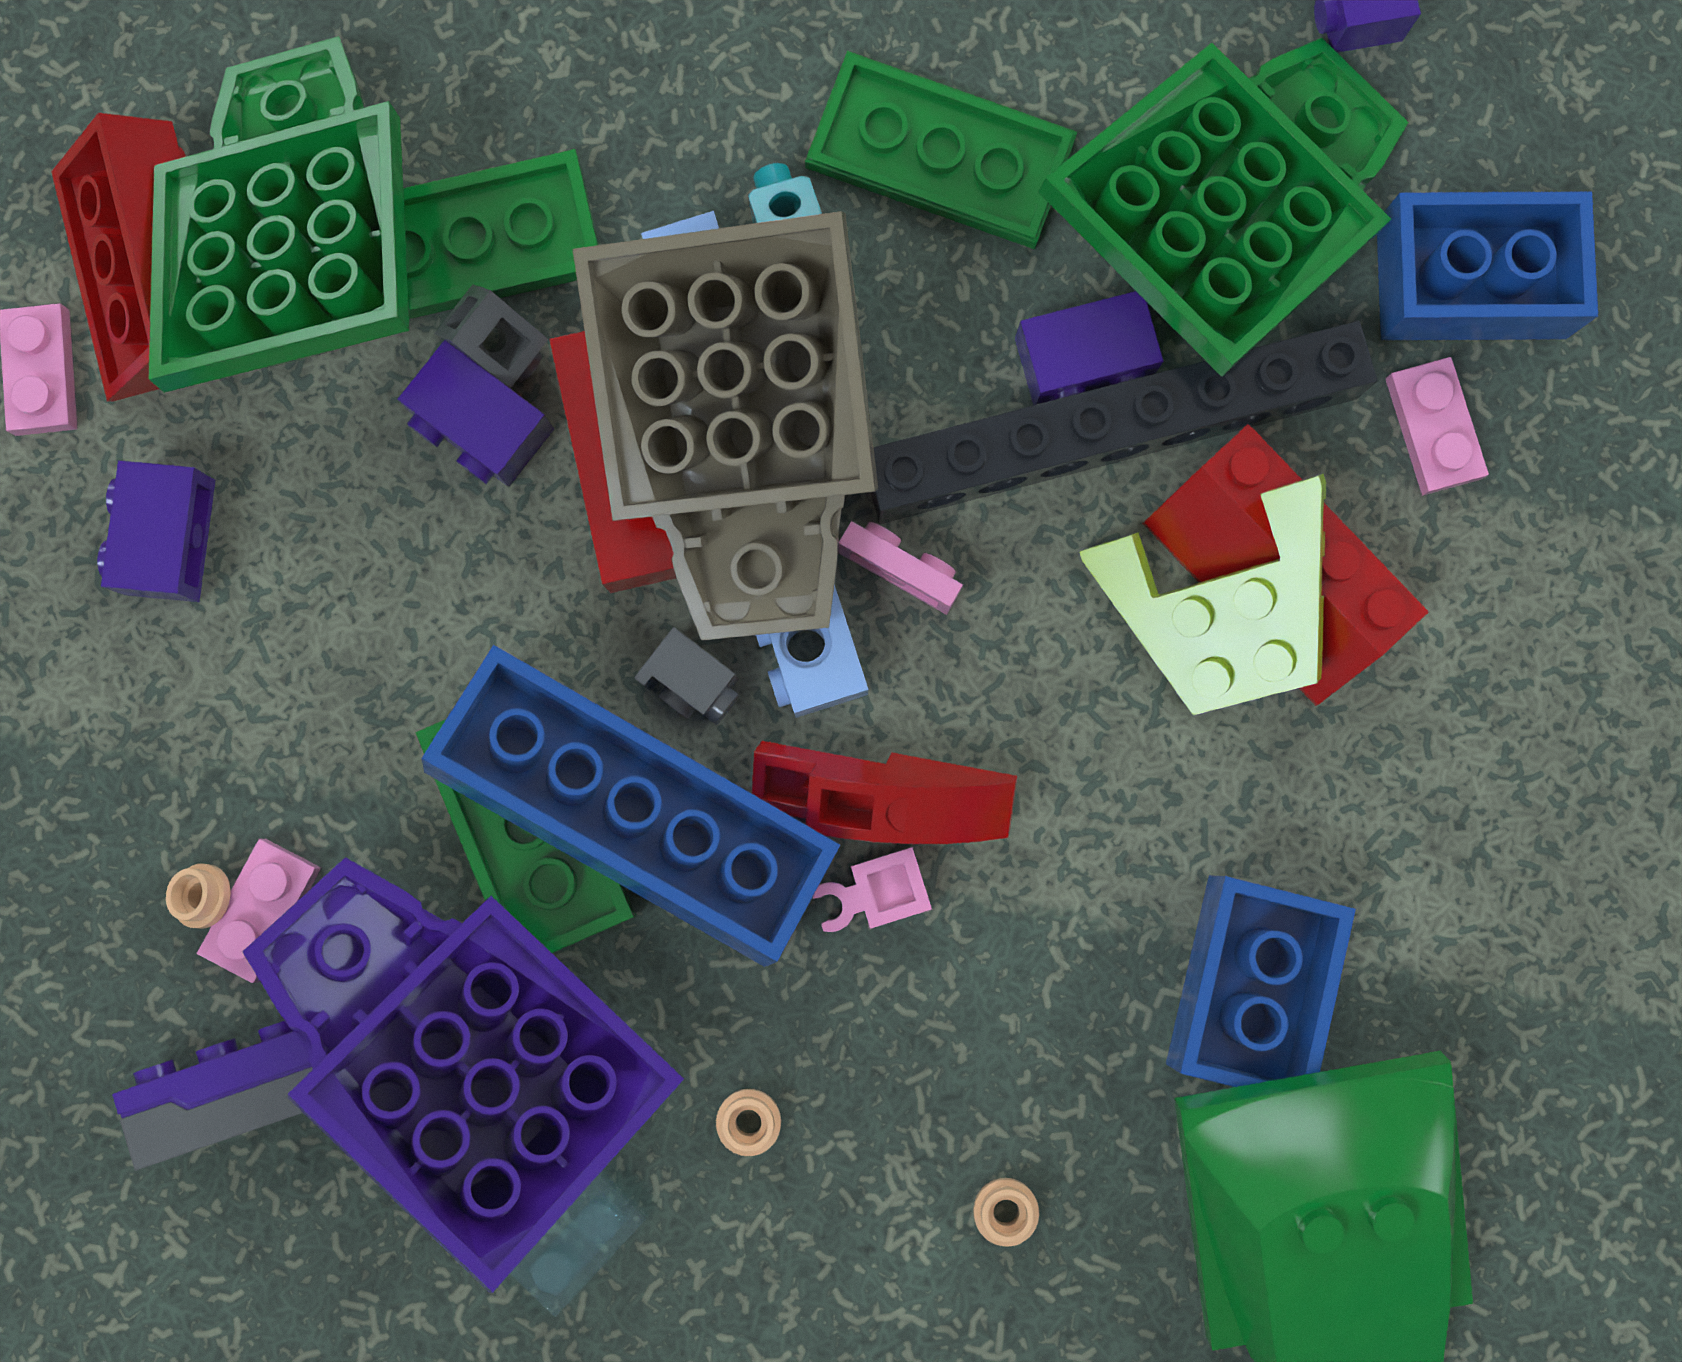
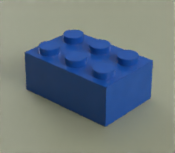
[1377,192,1598,340]
[1166,875,1356,1087]

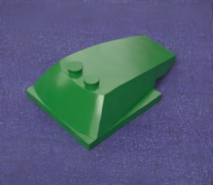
[149,36,410,393]
[1038,38,1409,377]
[1174,1050,1473,1362]

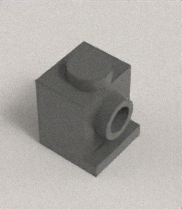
[434,284,548,389]
[634,627,739,725]

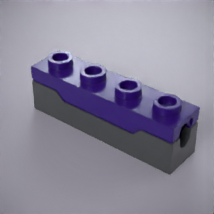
[112,1021,313,1171]

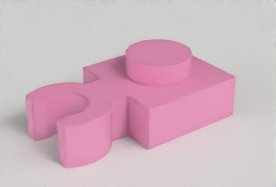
[813,847,932,932]

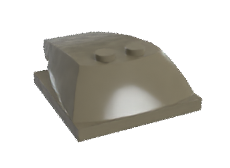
[573,211,878,640]

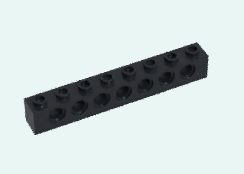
[871,320,1378,525]

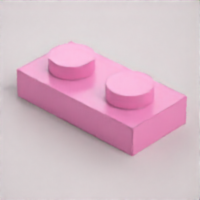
[0,303,77,436]
[1385,357,1489,496]
[838,521,963,615]
[197,839,321,983]

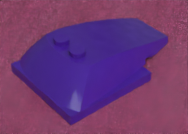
[242,857,684,1293]

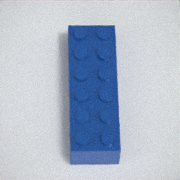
[421,645,840,967]

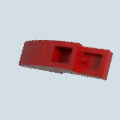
[751,740,1018,844]

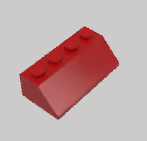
[51,113,186,402]
[1142,424,1429,706]

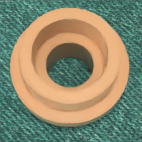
[166,864,231,929]
[716,1089,781,1156]
[973,1178,1039,1247]

